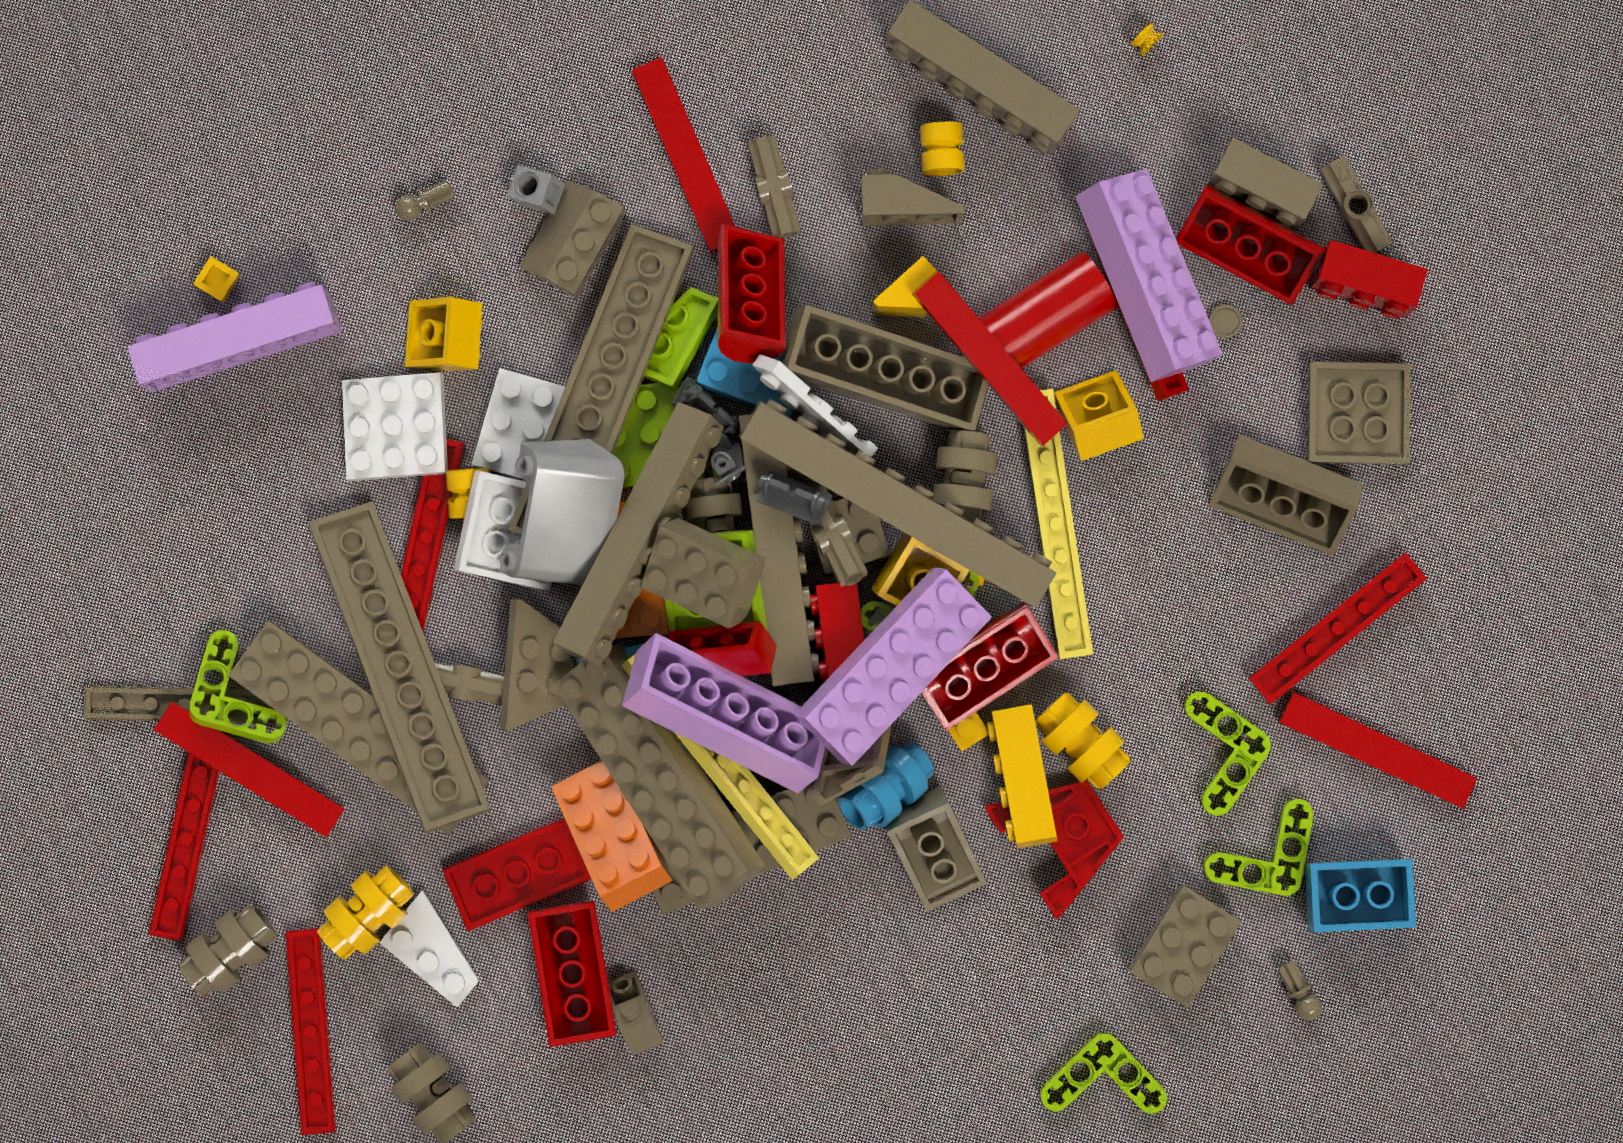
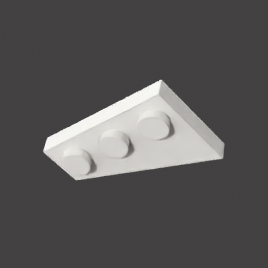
[379,890,480,1007]

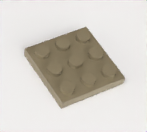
[1307,361,1411,465]

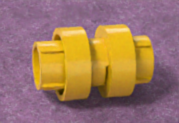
[1036,693,1130,789]
[317,865,414,960]

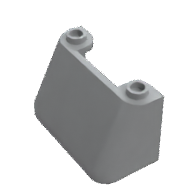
[499,439,624,585]

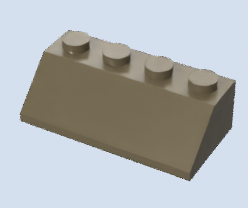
[1209,434,1364,556]

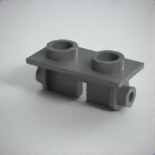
[671,377,740,434]
[710,432,745,486]
[756,471,832,525]

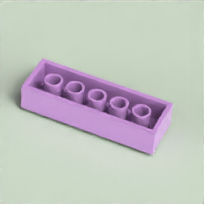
[1075,169,1223,382]
[127,282,343,393]
[794,567,992,766]
[622,633,825,793]

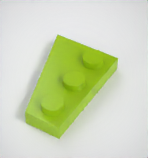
[644,287,718,391]

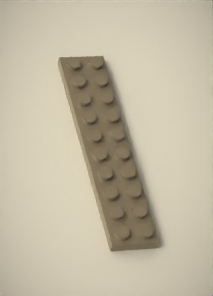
[508,224,695,537]
[308,501,490,834]

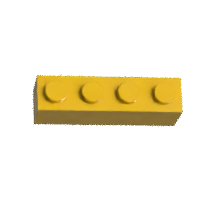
[987,704,1058,849]

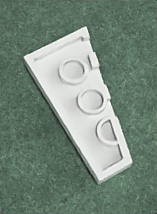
[753,355,878,457]

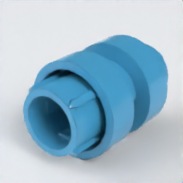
[838,742,934,831]

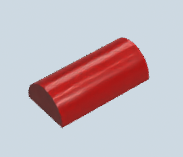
[1176,184,1325,306]
[718,224,786,364]
[979,251,1118,369]
[920,601,1059,731]
[527,900,617,1048]

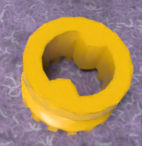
[1131,23,1164,56]

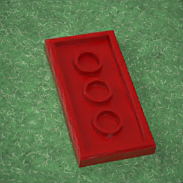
[442,818,592,932]

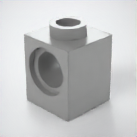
[507,165,565,215]

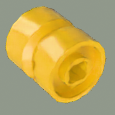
[920,121,965,176]
[445,468,490,518]

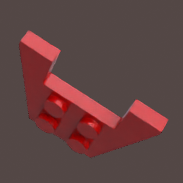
[984,780,1124,920]

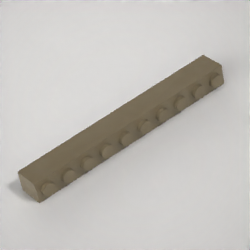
[739,399,1057,608]

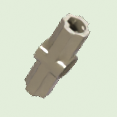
[748,135,801,239]
[1319,156,1394,253]
[809,485,868,587]
[434,662,504,705]

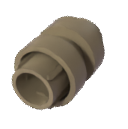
[932,430,998,523]
[681,477,743,534]
[178,904,278,997]
[387,1043,476,1143]

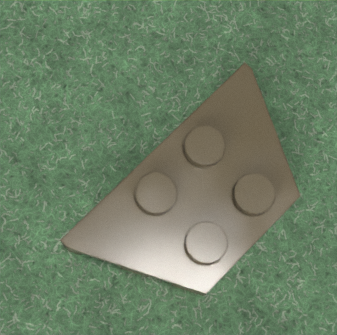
[500,599,572,730]
[811,724,892,806]

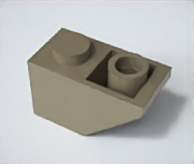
[608,970,664,1056]

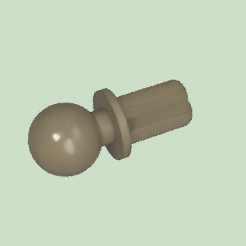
[395,180,455,221]
[1278,960,1322,1021]

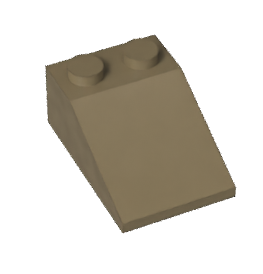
[861,169,964,226]
[885,785,988,912]

